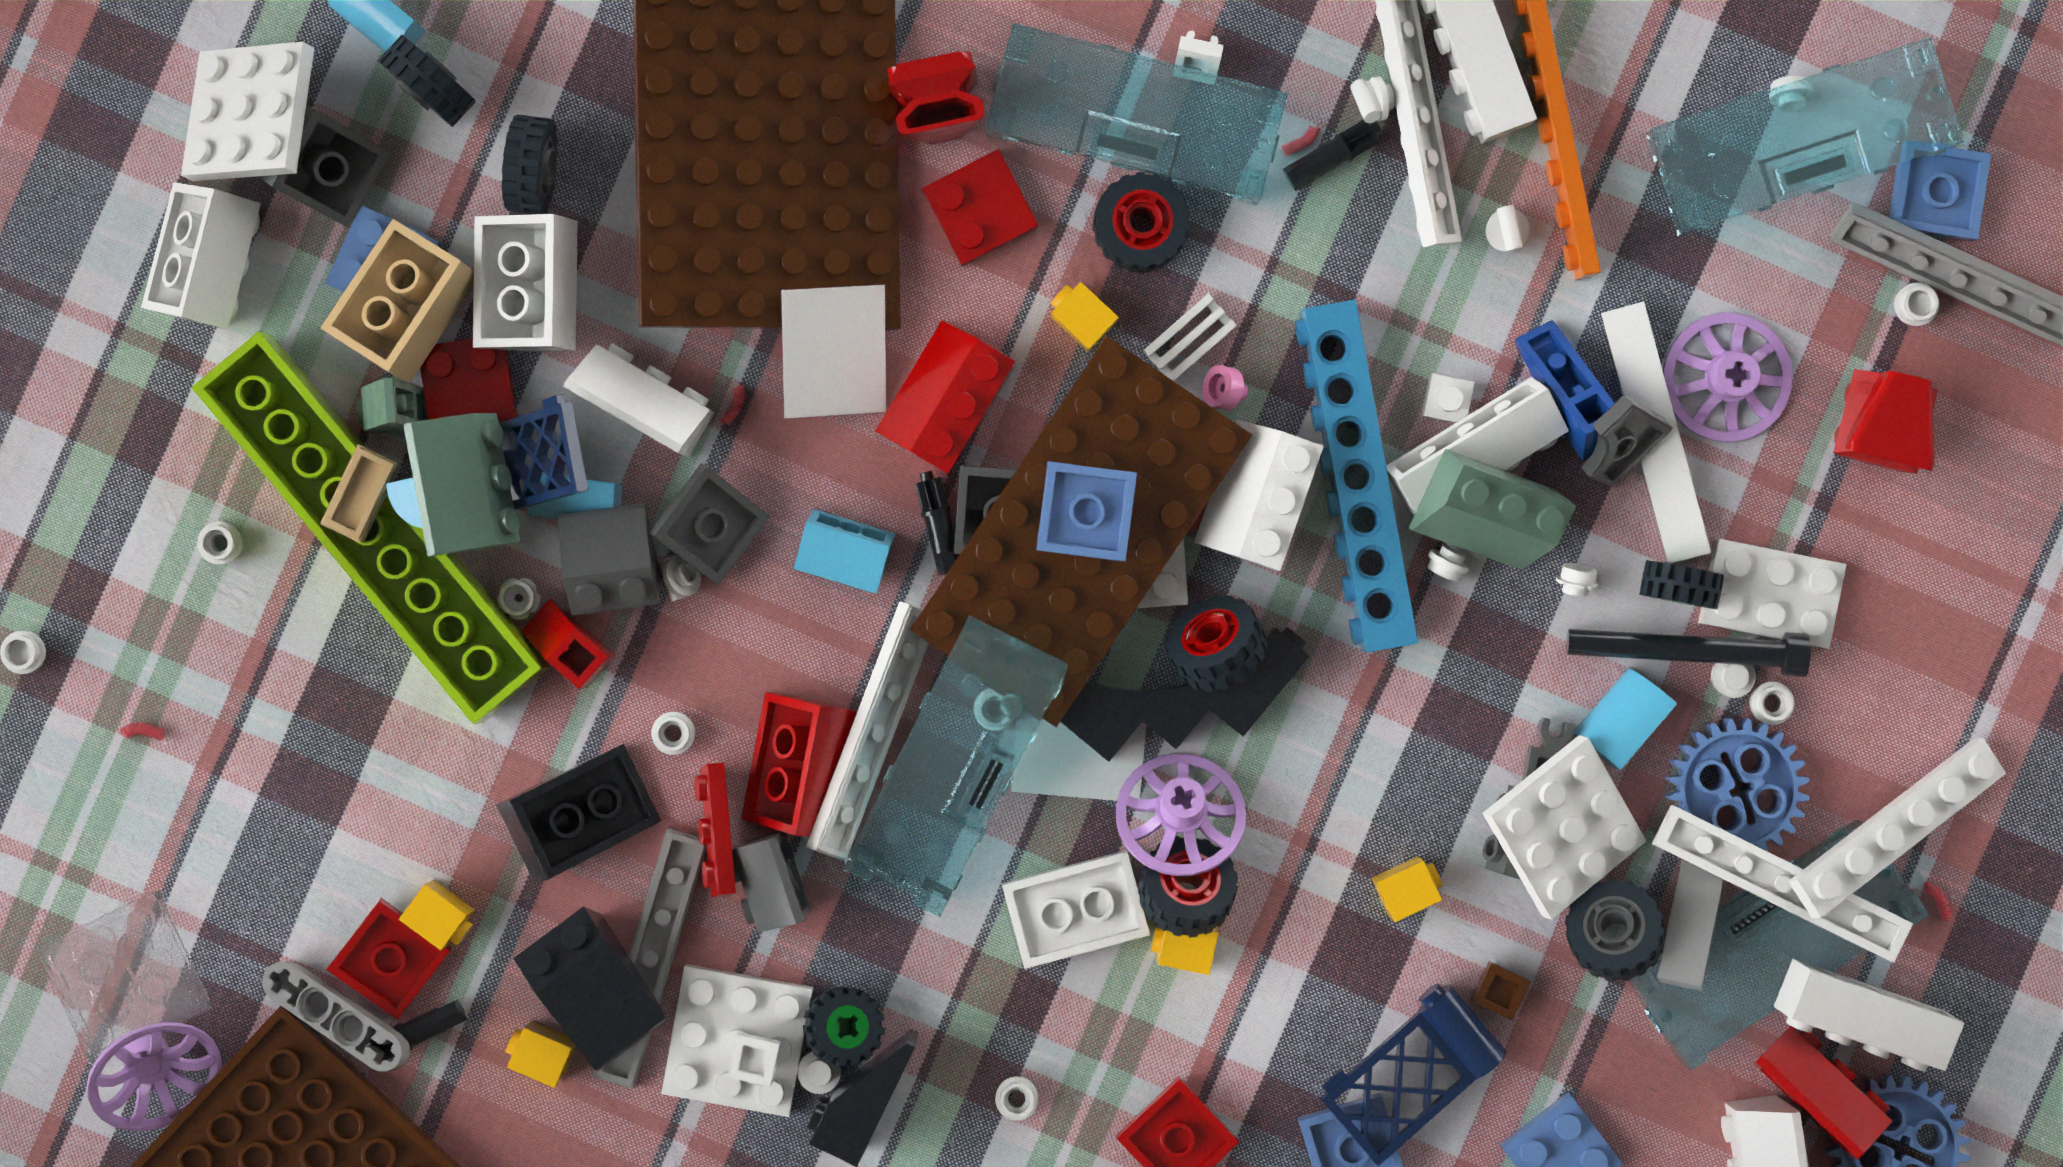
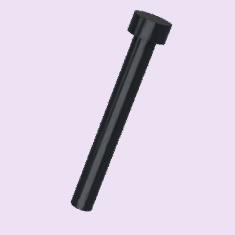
[1566,629,1811,677]

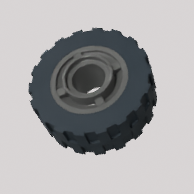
[378,35,476,127]
[501,114,558,214]
[1565,879,1666,982]

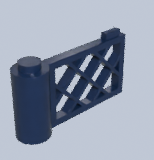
[497,394,588,512]
[1320,983,1507,1166]

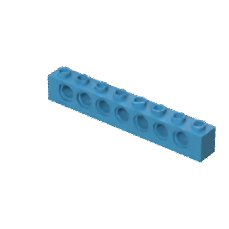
[1295,299,1418,653]

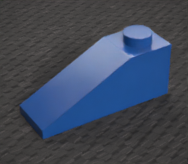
[1515,320,1615,461]

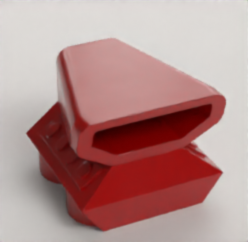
[887,51,985,144]
[1833,369,1938,474]

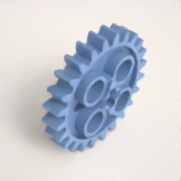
[1665,718,1810,852]
[1823,1074,1971,1167]

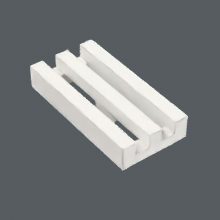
[1143,293,1237,381]

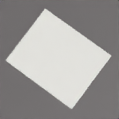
[781,285,886,419]
[1011,703,1146,801]

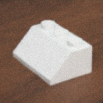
[141,183,261,330]
[473,214,578,352]
[563,343,715,457]
[1194,419,1324,571]
[1721,1095,1808,1167]

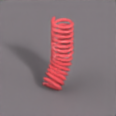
[1282,125,1321,156]
[719,385,746,426]
[120,722,165,741]
[1922,881,1952,921]

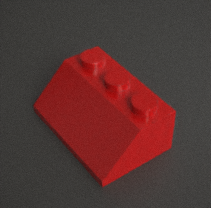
[875,320,1016,476]
[741,692,857,837]
[1753,1026,1892,1159]

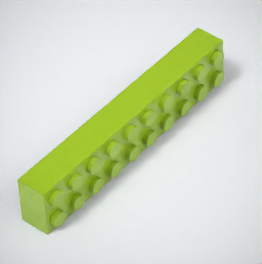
[191,331,550,725]

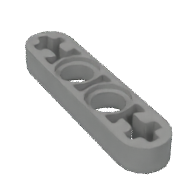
[262,962,410,1072]

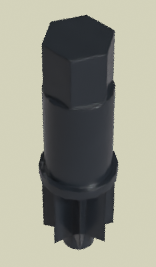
[1283,120,1382,191]
[915,470,960,576]
[364,1000,467,1061]

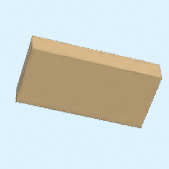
[320,444,401,543]

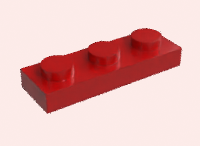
[694,762,736,898]

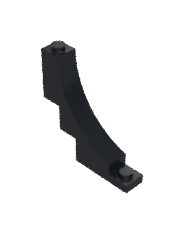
[1060,627,1309,762]

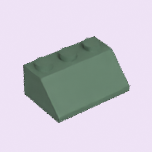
[403,413,520,556]
[1409,449,1576,570]

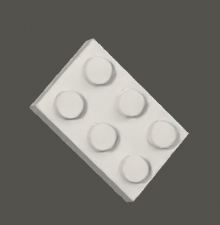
[1698,539,1847,649]
[1002,850,1150,969]

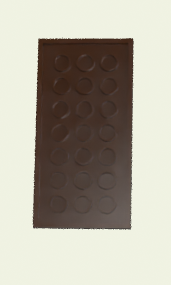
[910,336,1252,727]

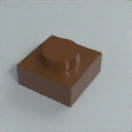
[1470,961,1531,1021]

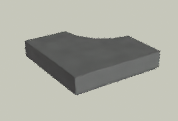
[1581,395,1673,488]

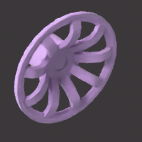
[1663,313,1793,442]
[1116,753,1246,876]
[87,1022,222,1131]

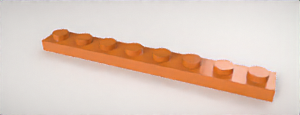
[1512,0,1601,280]

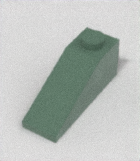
[356,377,425,433]

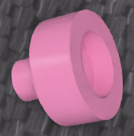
[1202,365,1248,411]

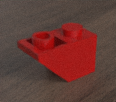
[522,598,616,690]

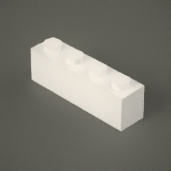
[1420,0,1537,144]
[1386,377,1569,516]
[1774,958,1965,1072]

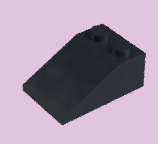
[496,744,661,882]
[513,906,668,1071]
[807,1029,919,1167]

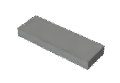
[1657,859,1725,991]

